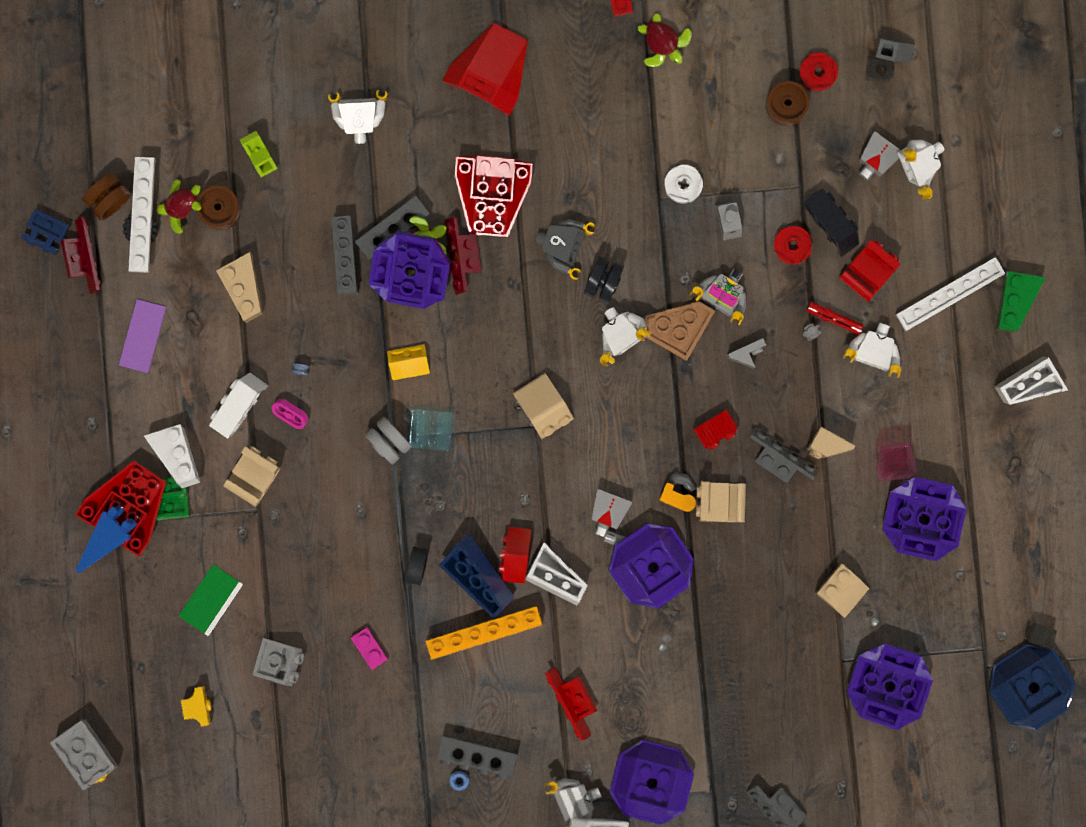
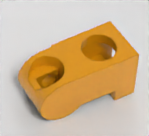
[659,483,696,512]

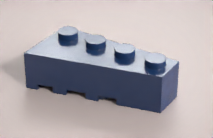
[439,534,515,619]

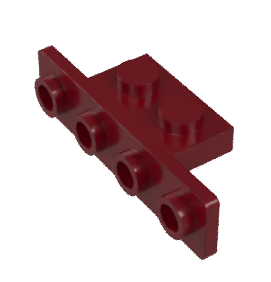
[61,216,101,294]
[444,217,482,295]

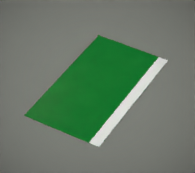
[178,565,243,636]

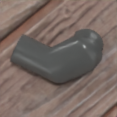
[669,472,696,494]

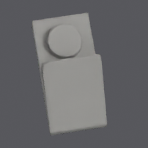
[727,338,766,369]

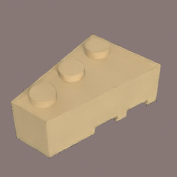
[216,252,263,323]

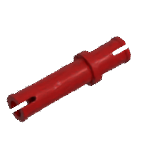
[806,301,864,335]

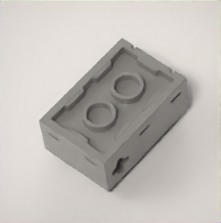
[50,719,119,791]

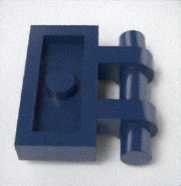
[21,209,70,255]

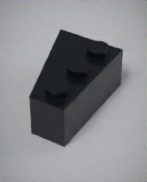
[804,188,859,257]

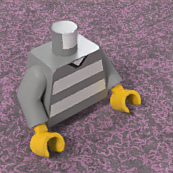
[544,778,602,827]

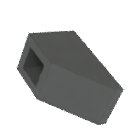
[873,35,915,63]

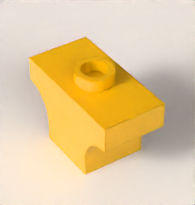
[181,686,212,726]

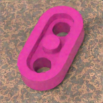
[272,399,308,429]

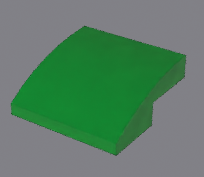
[156,477,190,521]

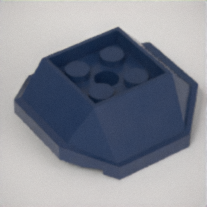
[988,644,1076,730]

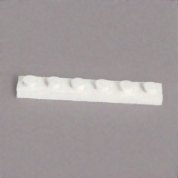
[129,157,155,273]
[896,257,1005,332]

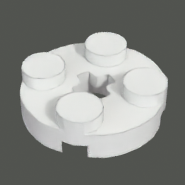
[664,165,703,204]

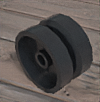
[584,256,624,304]

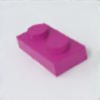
[351,627,388,670]

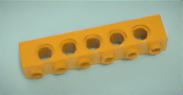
[426,606,542,660]

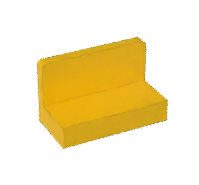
[387,344,430,380]

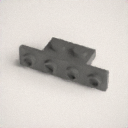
[750,427,819,483]
[746,785,807,827]

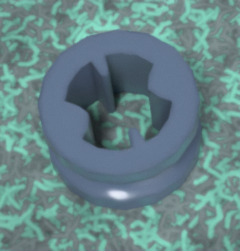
[291,363,309,376]

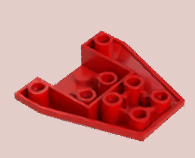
[442,23,528,116]
[455,155,533,237]
[75,461,166,557]

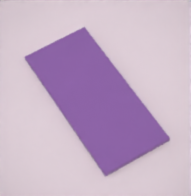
[119,299,166,373]

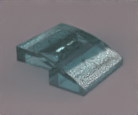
[409,409,454,451]

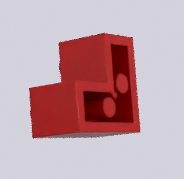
[499,527,531,584]

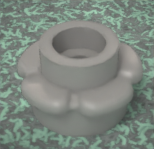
[803,323,821,341]

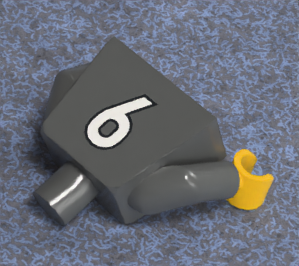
[536,219,595,280]

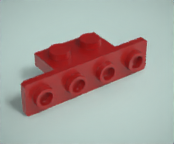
[545,667,598,741]

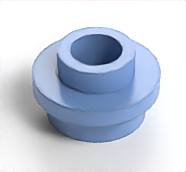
[450,771,469,790]

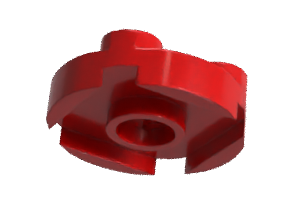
[799,53,838,92]
[774,226,812,265]

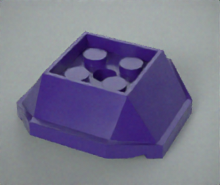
[369,231,451,309]
[882,477,966,561]
[608,523,694,609]
[846,644,933,730]
[609,740,694,825]

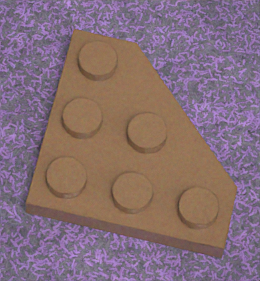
[644,301,715,361]

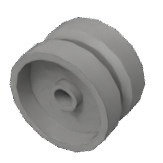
[364,416,412,465]

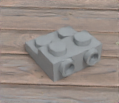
[253,638,304,686]

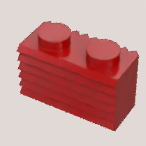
[693,410,738,451]

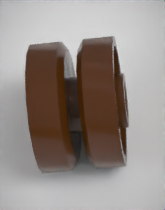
[765,81,809,127]
[82,173,132,221]
[197,185,241,231]

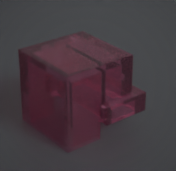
[875,442,918,482]

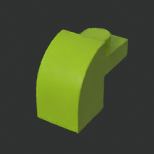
[240,131,277,177]

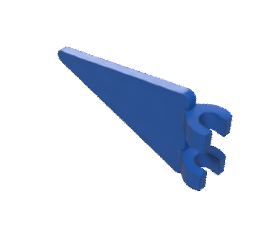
[76,505,137,573]

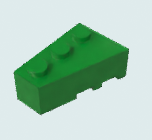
[996,271,1046,333]

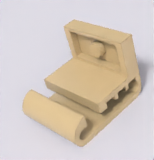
[513,373,574,439]
[223,446,281,507]
[696,482,746,522]

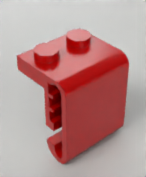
[839,240,901,302]

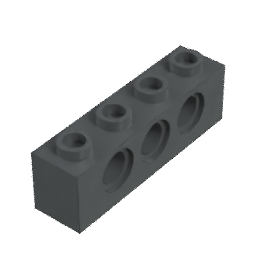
[355,196,430,262]
[331,216,358,296]
[437,735,518,780]

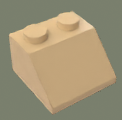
[807,427,855,459]
[815,564,869,618]

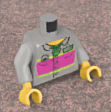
[689,269,746,325]

